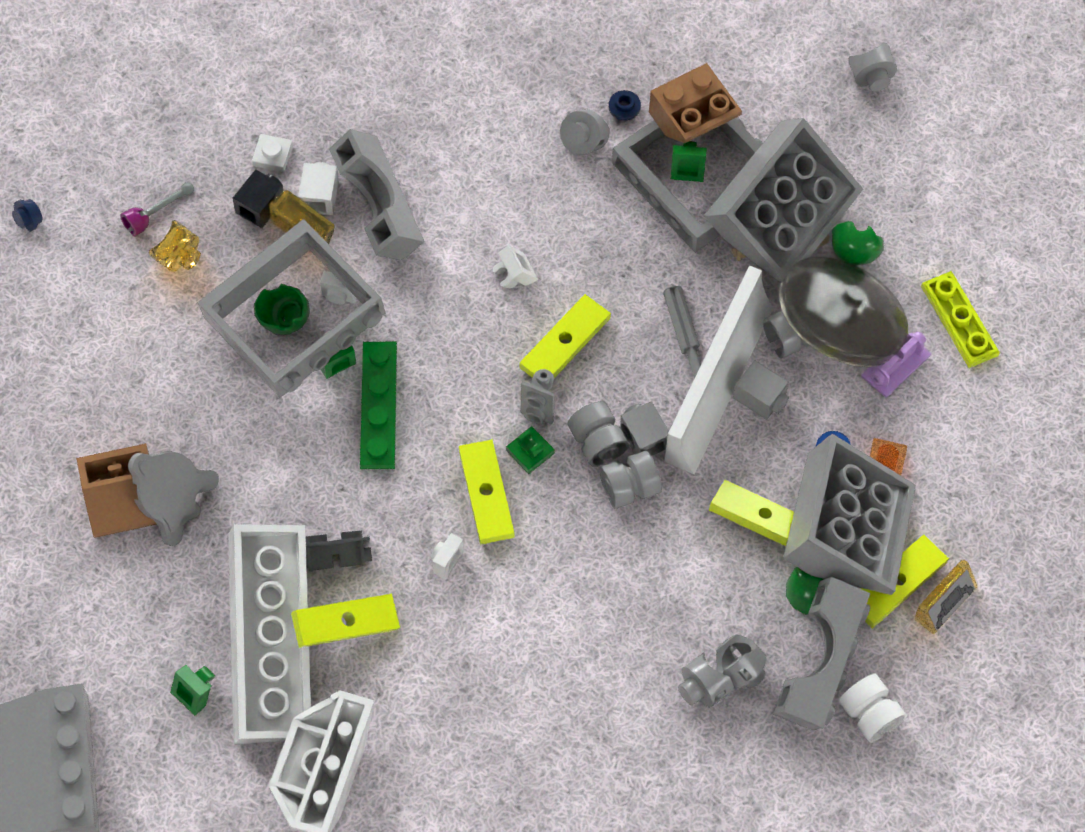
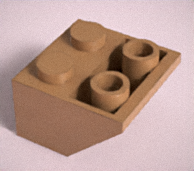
[649,63,742,143]
[76,443,157,538]

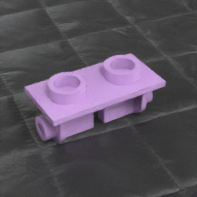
[861,331,931,398]

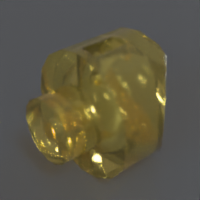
[149,220,201,272]

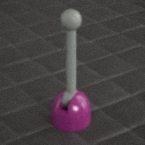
[120,182,194,237]

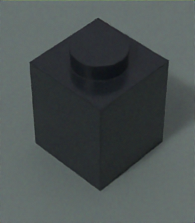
[232,169,285,228]

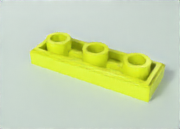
[921,271,1000,368]
[519,294,611,378]
[459,439,515,545]
[709,479,794,546]
[861,534,949,629]
[291,593,400,648]

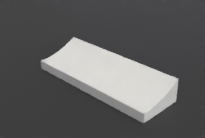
[664,265,773,474]
[228,524,311,744]

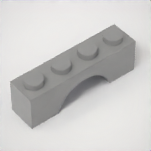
[329,129,425,260]
[773,577,870,730]

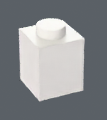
[298,162,339,215]

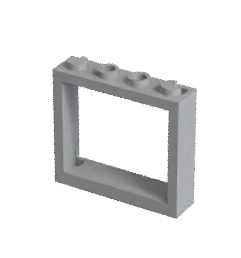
[612,117,763,253]
[197,219,386,398]

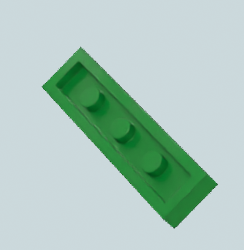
[360,341,397,469]

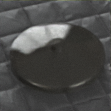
[779,257,908,367]

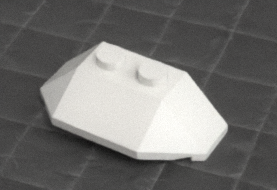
[269,690,375,832]

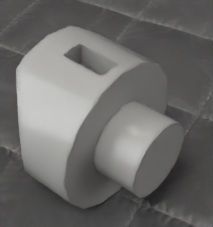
[848,42,897,92]
[560,109,610,155]
[716,634,767,689]
[678,652,734,708]

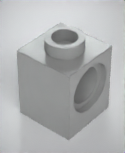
[620,401,669,456]

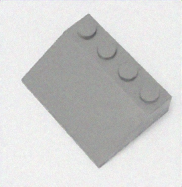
[704,118,863,285]
[783,434,916,595]
[0,684,100,832]

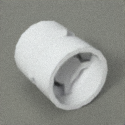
[839,673,907,743]

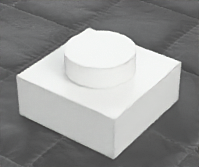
[252,134,293,172]
[320,271,356,305]
[431,533,464,580]

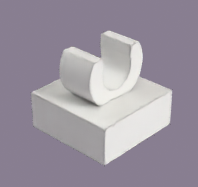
[492,245,538,288]

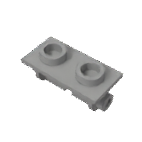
[521,369,554,424]

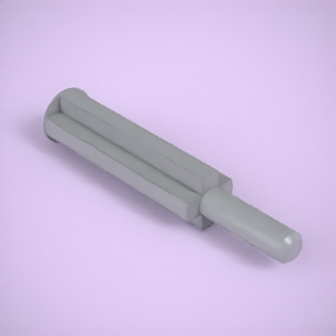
[663,286,701,379]

